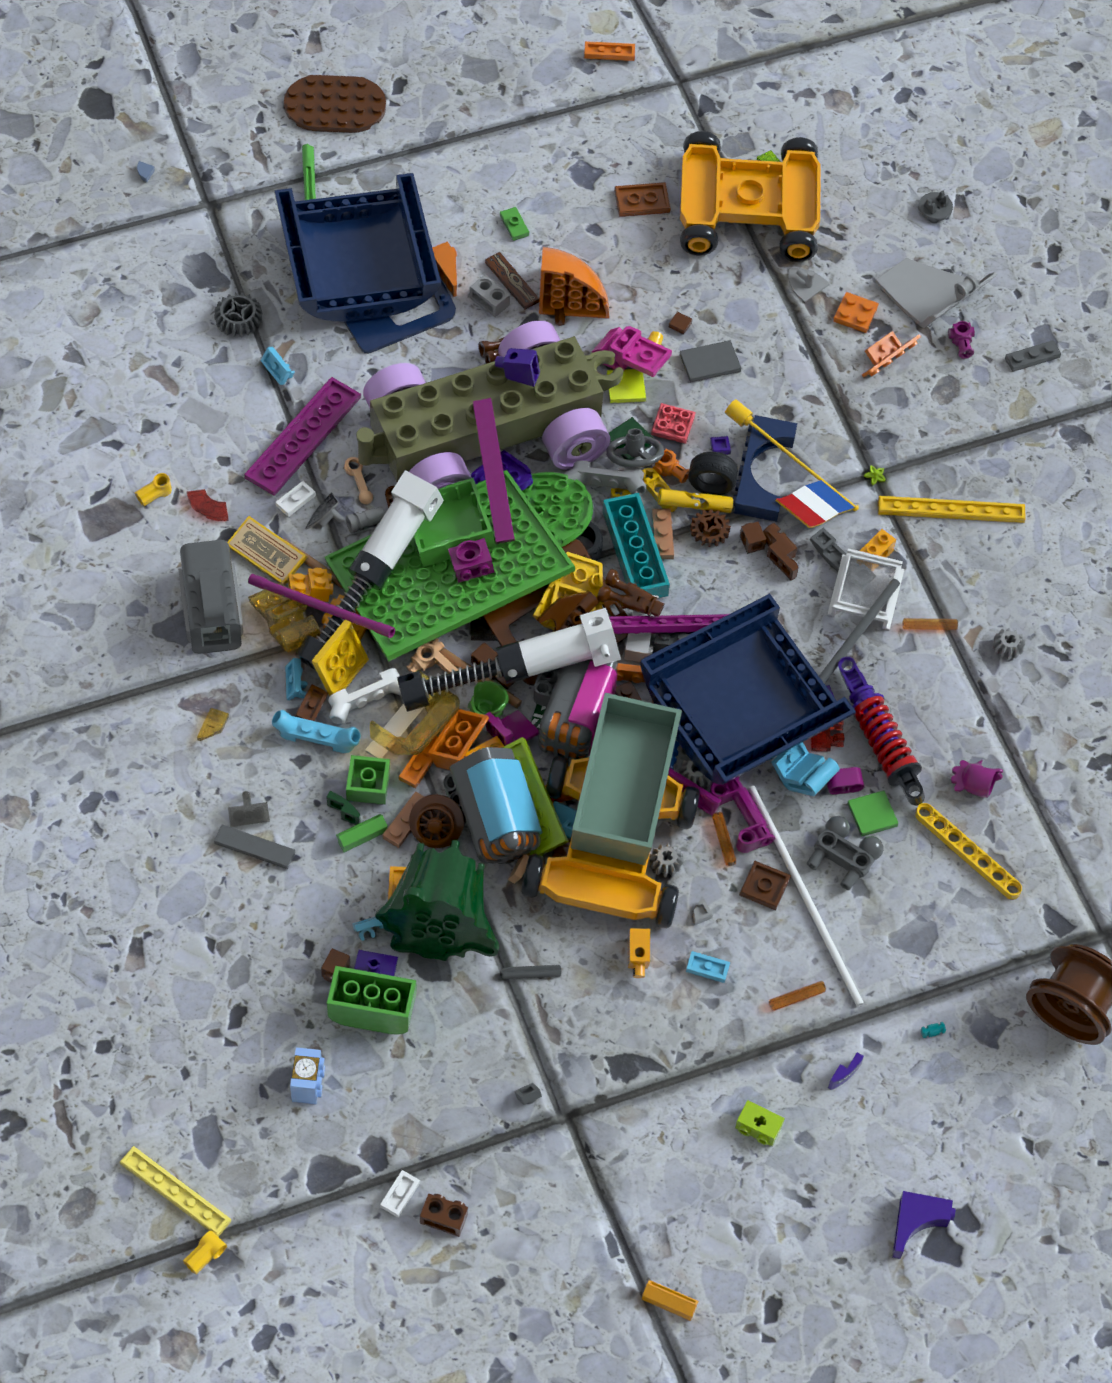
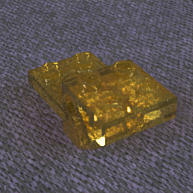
[248,582,320,652]

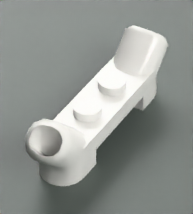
[328,668,401,724]

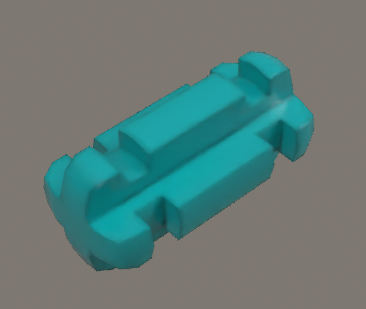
[920,1022,946,1038]

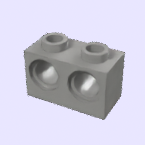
[469,275,510,317]

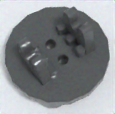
[918,191,953,223]

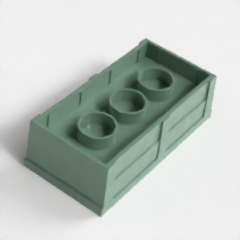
[571,693,682,865]

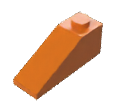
[432,241,457,297]

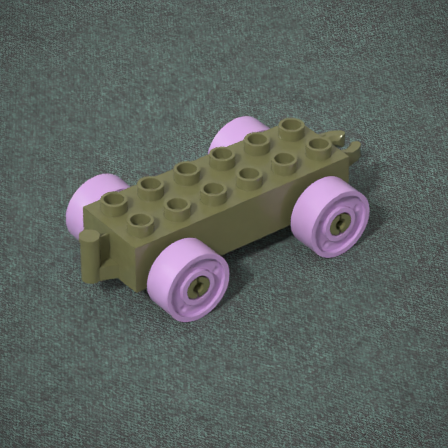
[356,321,623,489]

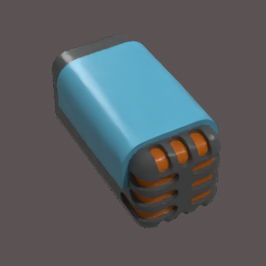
[443,747,543,864]

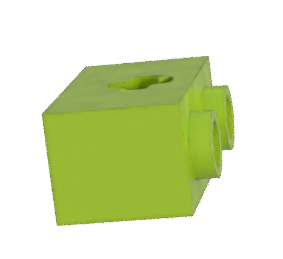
[735,1100,785,1146]

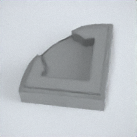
[693,899,713,925]

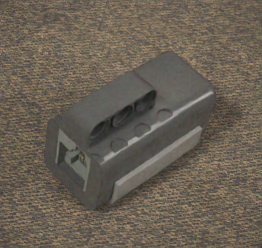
[178,540,243,654]

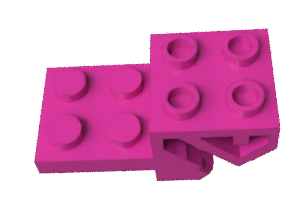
[592,326,672,377]

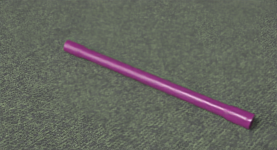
[248,574,395,638]

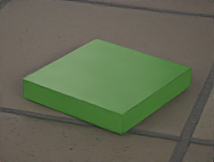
[847,790,899,837]

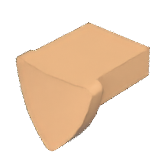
[508,855,529,884]

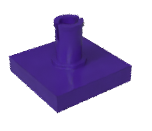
[354,950,398,976]

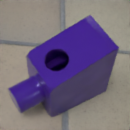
[495,348,540,387]

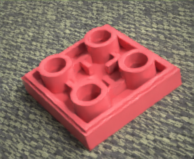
[651,403,696,444]

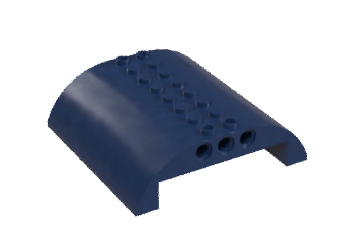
[274,173,441,322]
[640,593,856,785]

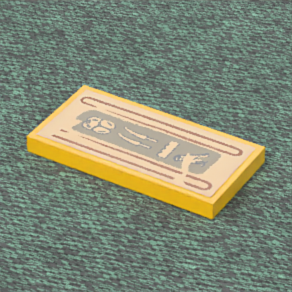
[227,516,307,586]

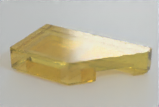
[197,708,229,741]

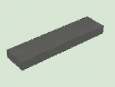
[214,824,296,869]

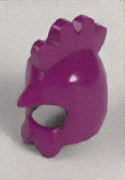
[951,760,1003,798]

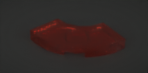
[187,489,229,521]

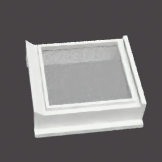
[827,548,904,630]

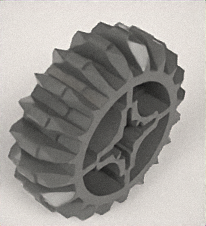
[214,292,263,337]

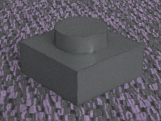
[514,1083,542,1105]

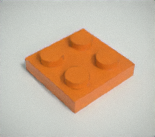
[833,292,879,333]

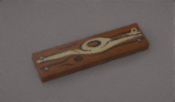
[485,252,540,310]

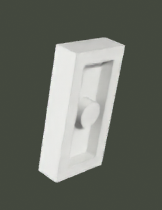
[276,481,316,517]
[380,1170,420,1217]

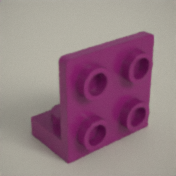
[485,710,539,746]

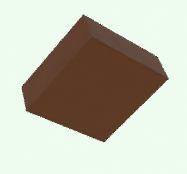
[668,312,693,335]

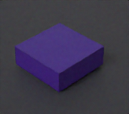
[710,436,731,455]

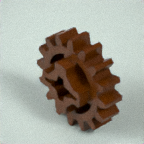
[690,509,731,547]

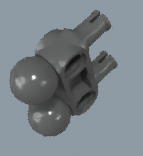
[807,816,884,890]

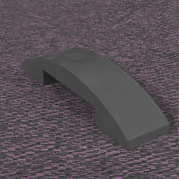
[810,528,876,588]

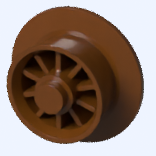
[409,794,464,848]

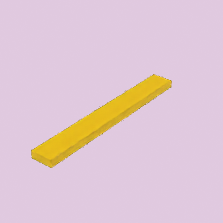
[878,496,1026,523]

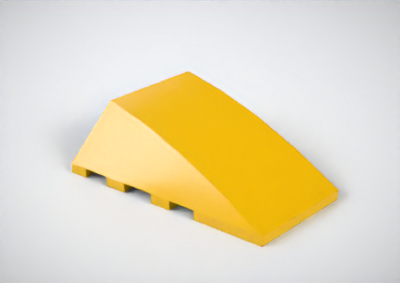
[533,552,603,630]

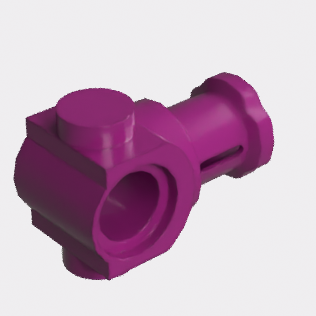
[948,321,975,359]

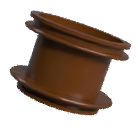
[1026,944,1112,1045]

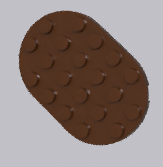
[284,75,386,133]

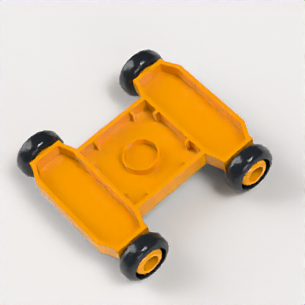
[680,131,821,262]
[521,756,700,929]

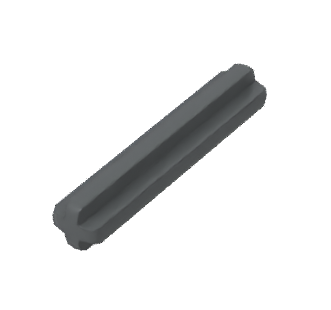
[501,965,561,979]

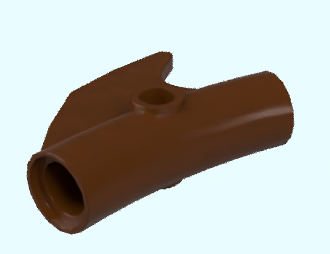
[537,591,599,632]

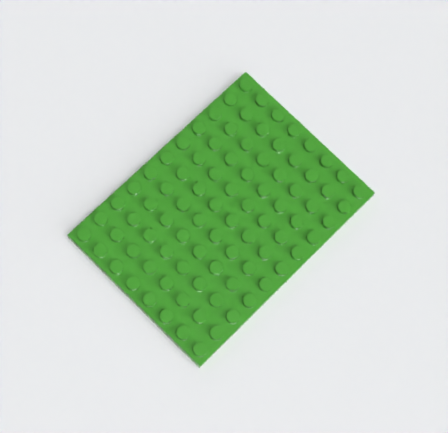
[324,470,576,662]

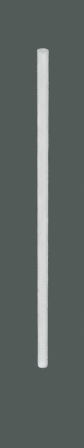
[748,786,864,1007]

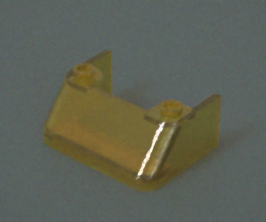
[370,670,460,755]

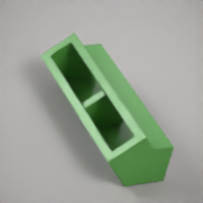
[336,814,388,852]

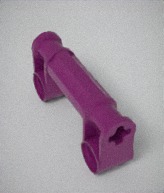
[710,777,775,853]

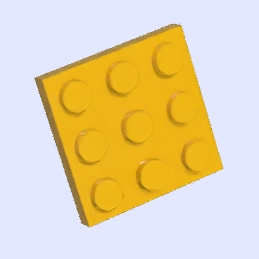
[312,620,369,696]

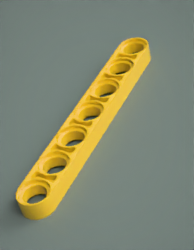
[915,803,1022,900]

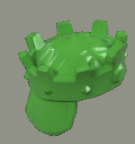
[467,681,509,717]

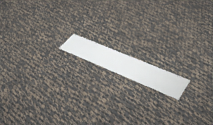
[365,692,437,758]

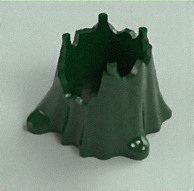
[375,840,499,961]

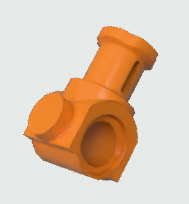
[653,449,689,483]

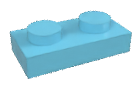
[686,951,730,983]

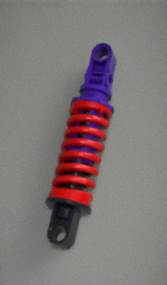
[838,657,925,806]

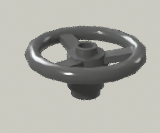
[606,428,664,468]

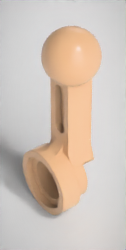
[344,457,373,504]

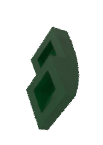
[326,791,361,825]

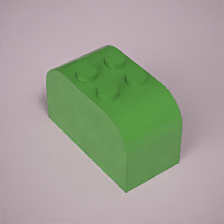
[327,966,417,1035]

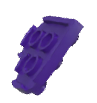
[471,450,533,490]

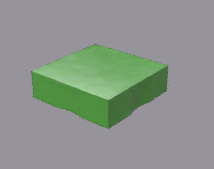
[413,478,496,567]

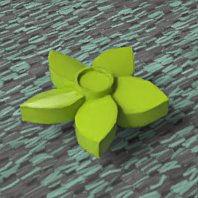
[864,465,886,485]

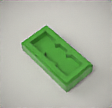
[500,207,529,241]

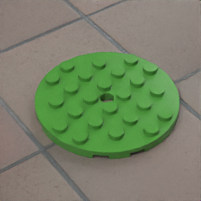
[522,472,593,547]

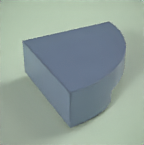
[137,161,155,182]

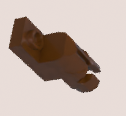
[763,523,799,581]

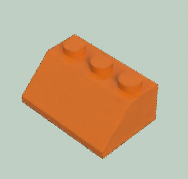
[428,708,489,770]

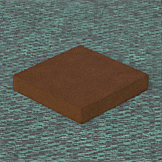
[739,861,791,911]

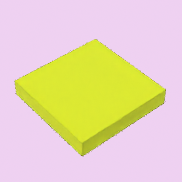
[607,369,646,403]

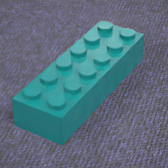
[602,493,670,598]

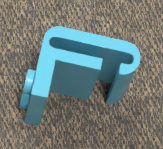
[771,742,840,796]

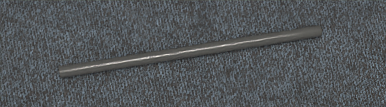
[819,578,900,684]

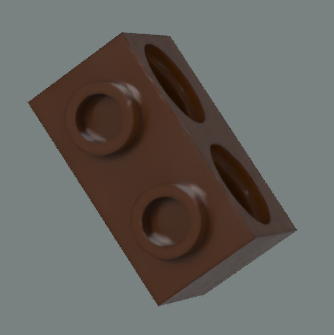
[420,1193,468,1237]

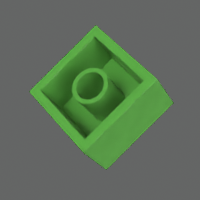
[346,755,390,805]

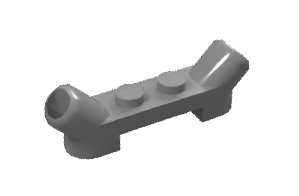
[564,461,646,496]

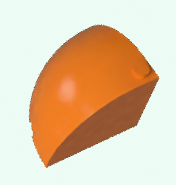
[539,247,609,318]

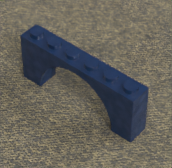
[733,415,798,522]

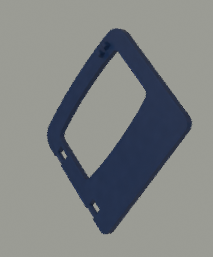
[344,278,456,354]

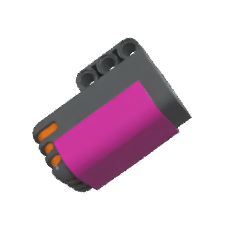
[533,659,618,760]

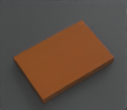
[614,182,671,217]

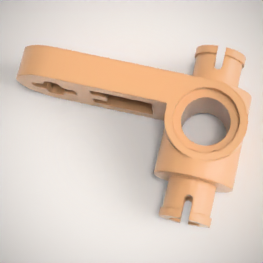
[406,638,458,673]

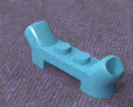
[272,710,361,753]

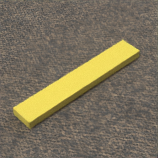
[120,1146,231,1237]

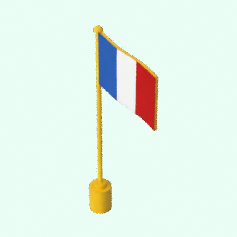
[725,399,859,528]

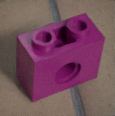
[448,538,495,583]

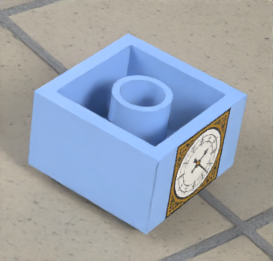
[290,1047,325,1104]

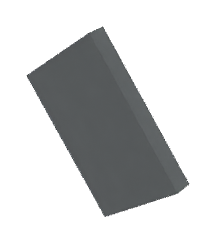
[679,340,742,383]

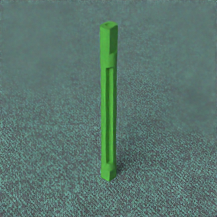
[302,144,316,200]

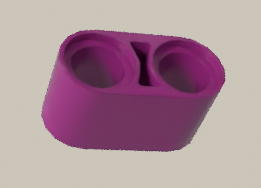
[827,767,865,795]

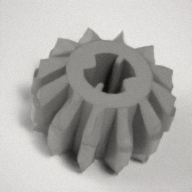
[992,628,1025,661]
[679,758,710,787]
[650,843,684,877]

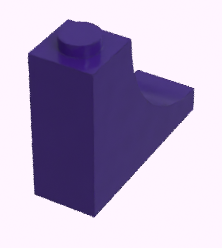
[892,1191,956,1259]

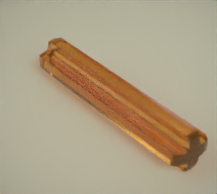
[902,618,958,630]
[712,812,736,866]
[769,981,826,1011]

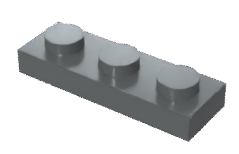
[1005,340,1061,372]

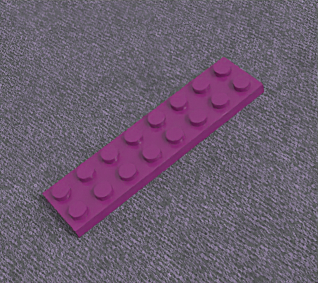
[244,377,361,496]

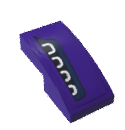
[828,1052,864,1090]

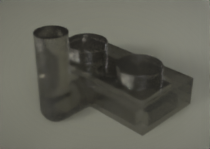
[228,791,270,827]

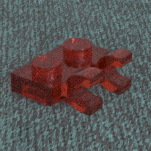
[811,720,845,752]

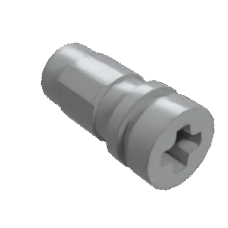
[345,507,385,533]

